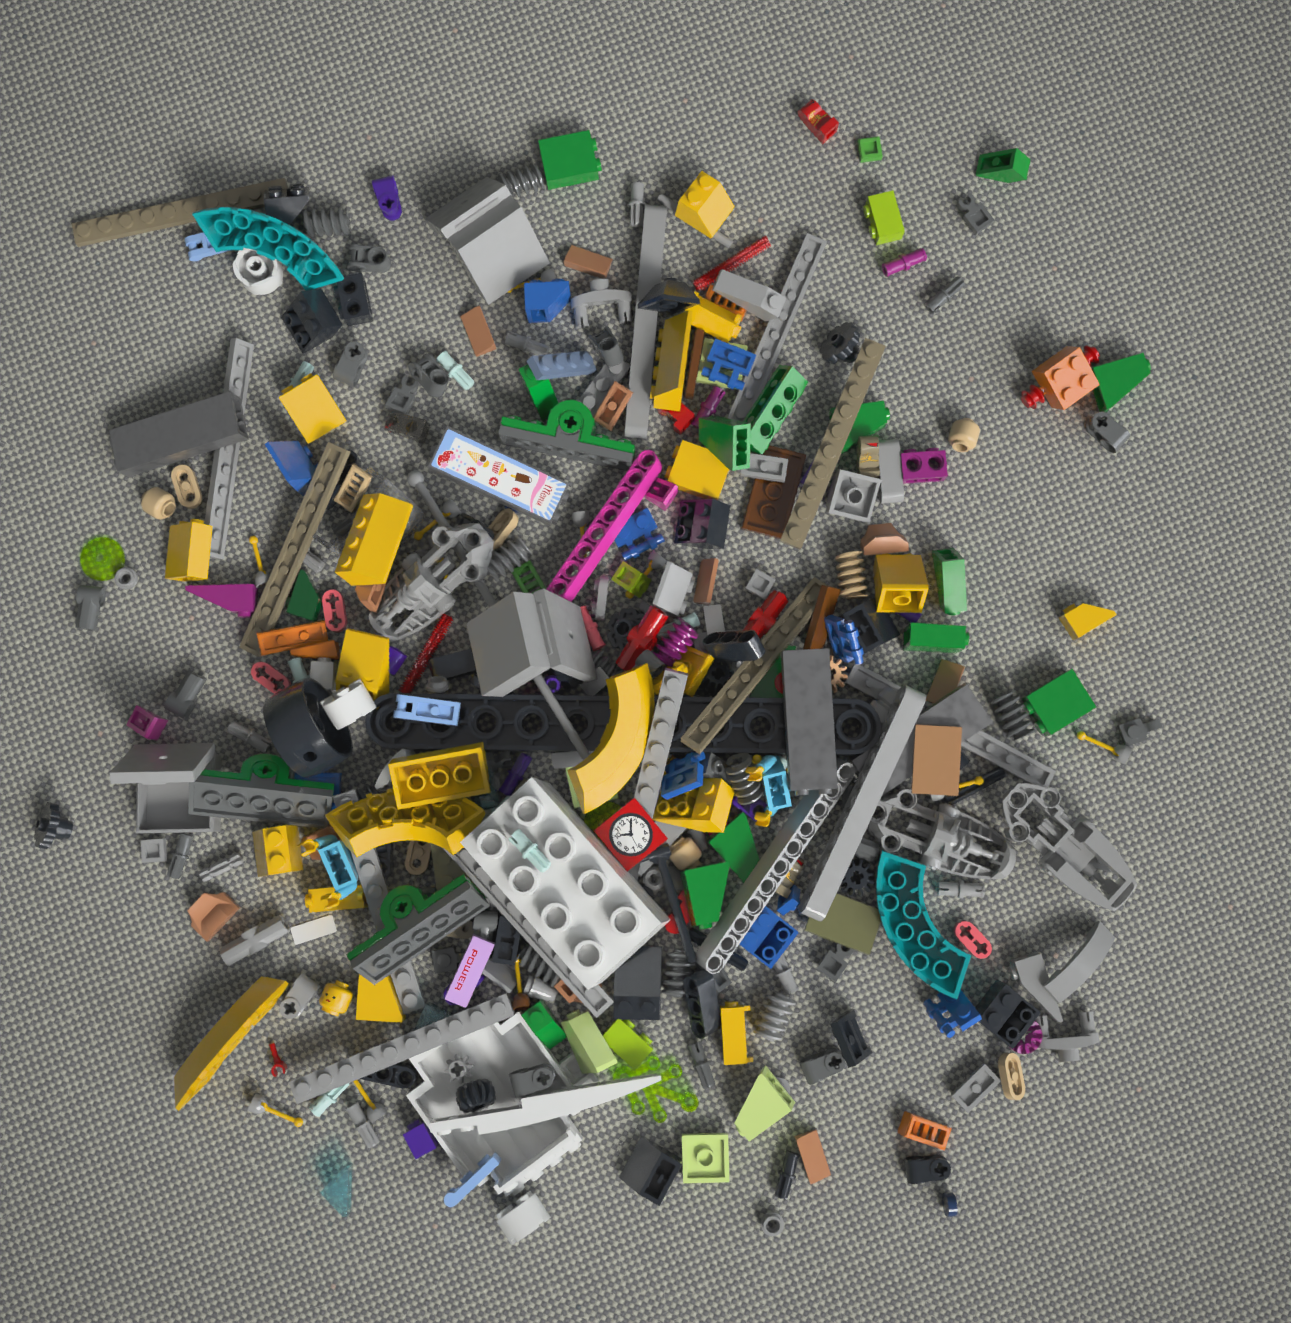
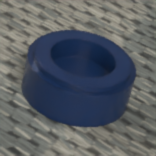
[942,1192,958,1217]

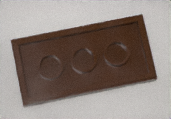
[741,445,806,539]

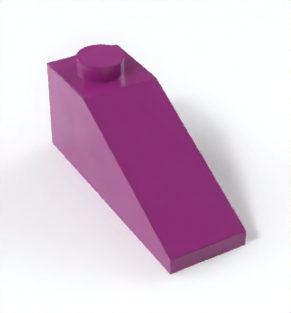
[185,584,258,618]

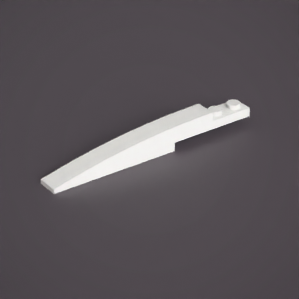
[429,1072,661,1135]

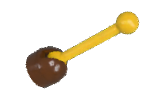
[512,955,531,1011]

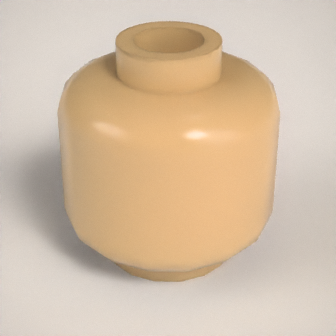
[948,418,980,452]
[141,487,176,520]
[669,836,702,870]

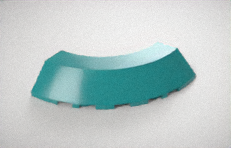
[192,207,344,291]
[876,851,971,999]

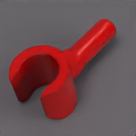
[269,1043,287,1077]

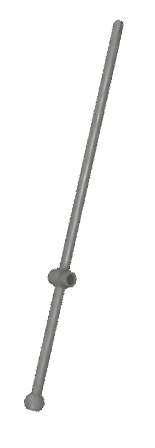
[407,470,590,760]

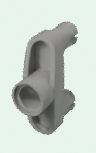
[570,279,633,329]
[1035,1011,1099,1062]

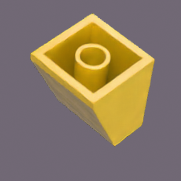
[873,553,929,613]
[252,825,304,877]

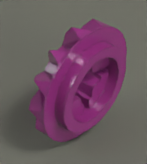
[1011,1021,1043,1054]

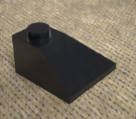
[637,278,700,314]

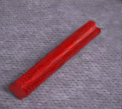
[692,235,771,292]
[398,614,454,693]

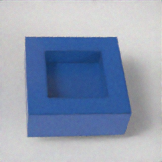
[777,885,801,916]

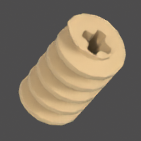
[835,551,868,599]

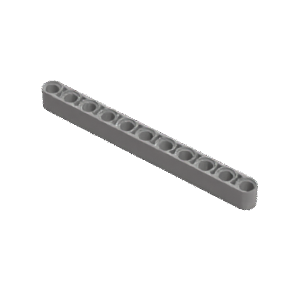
[625,204,667,439]
[798,685,926,922]
[696,757,855,974]

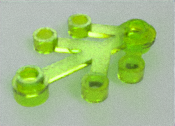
[613,1056,699,1123]

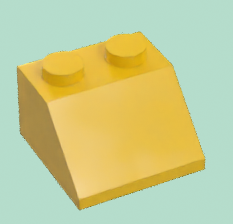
[675,171,735,239]

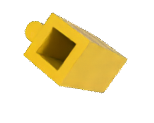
[684,291,742,343]
[305,884,368,913]
[720,1001,754,1065]

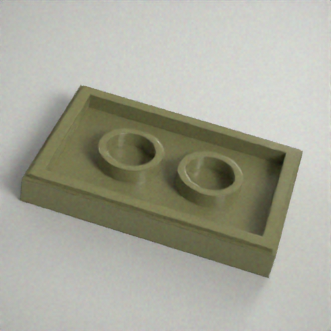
[804,893,881,955]

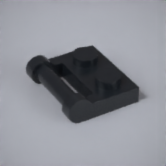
[830,1009,872,1068]

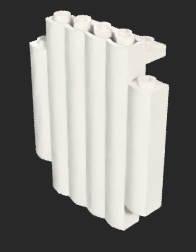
[406,1011,583,1197]

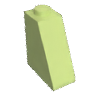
[561,1010,618,1074]
[734,1066,795,1141]

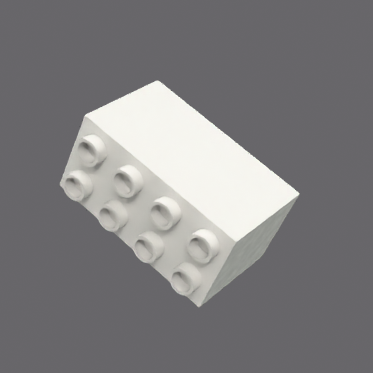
[460,777,671,990]

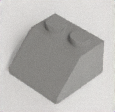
[652,561,695,619]

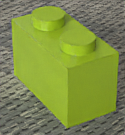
[863,190,905,245]
[602,1019,653,1070]

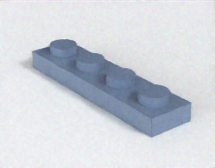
[527,351,597,380]

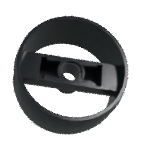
[263,678,353,778]

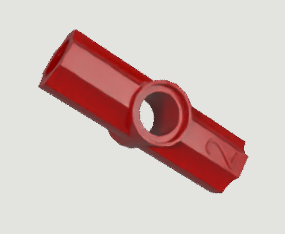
[743,590,789,639]
[616,606,669,671]

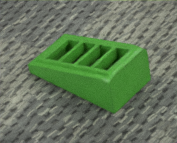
[511,560,546,594]

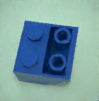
[524,279,571,323]
[739,906,799,969]

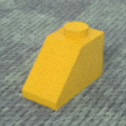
[1059,603,1117,640]

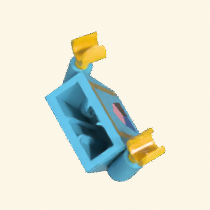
[745,755,792,827]
[298,834,358,909]

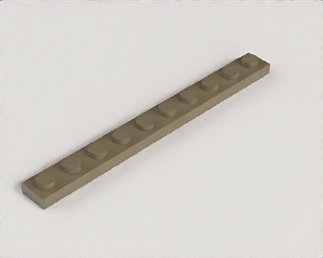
[72,178,288,247]
[780,338,886,550]
[239,442,350,657]
[681,577,828,754]

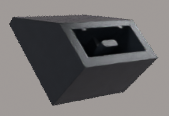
[264,184,310,224]
[281,288,343,353]
[674,499,731,549]
[840,598,900,656]
[975,979,1041,1049]
[619,1135,682,1206]

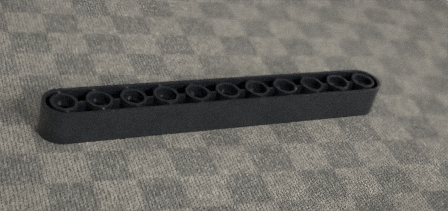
[365,693,881,756]

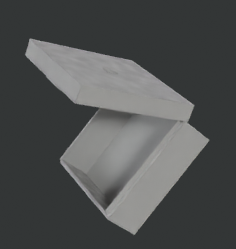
[425,177,550,305]
[466,588,598,697]
[109,743,221,833]

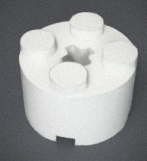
[233,248,283,295]
[320,679,376,730]
[496,1191,551,1246]

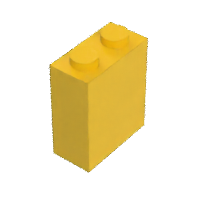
[279,373,347,444]
[665,440,729,500]
[165,519,213,582]

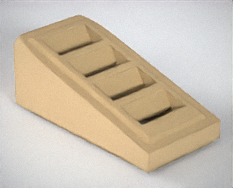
[334,464,373,513]

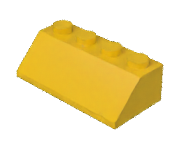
[650,310,693,411]
[335,493,413,586]
[388,742,490,810]

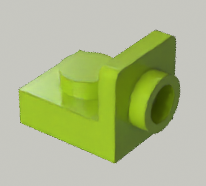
[611,561,651,598]

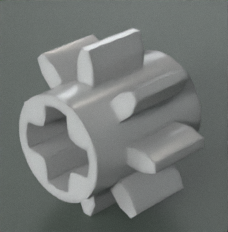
[444,1054,474,1084]

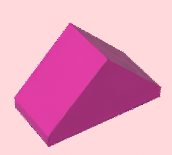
[644,477,678,511]
[126,705,168,740]

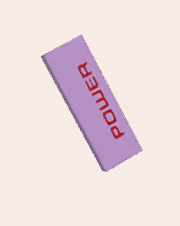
[445,934,495,1008]

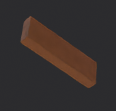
[685,329,705,400]
[803,585,841,650]

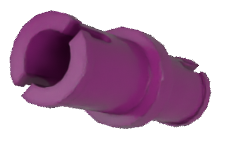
[881,248,927,277]
[691,386,726,429]

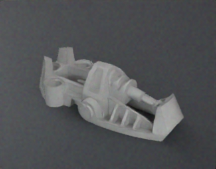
[368,523,494,643]
[1002,783,1137,911]
[867,789,1016,879]

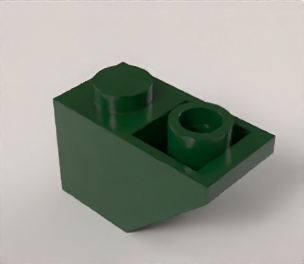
[285,569,323,622]

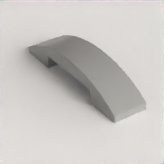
[1042,921,1115,1003]

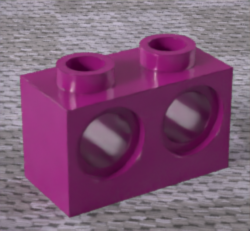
[900,448,948,484]

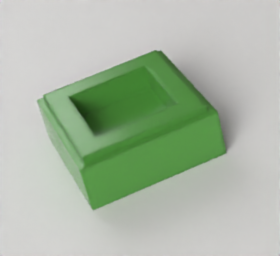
[857,136,883,163]

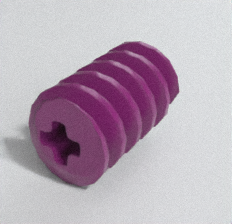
[651,617,698,667]

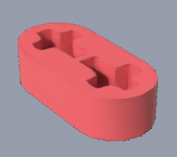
[322,590,347,633]
[251,662,291,694]
[953,920,992,959]

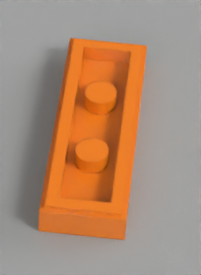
[257,620,328,656]

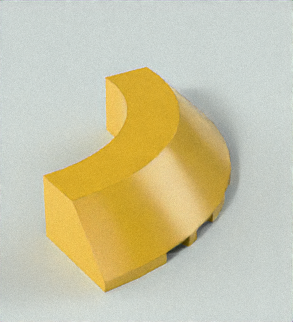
[567,663,655,814]
[325,788,486,857]
[174,976,289,1111]

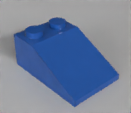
[265,441,318,496]

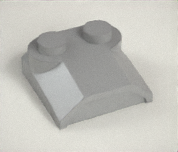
[826,469,882,523]

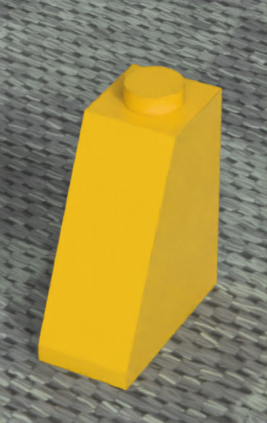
[356,974,406,1023]

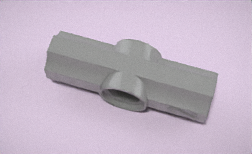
[219,915,290,966]

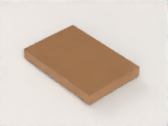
[911,724,962,796]

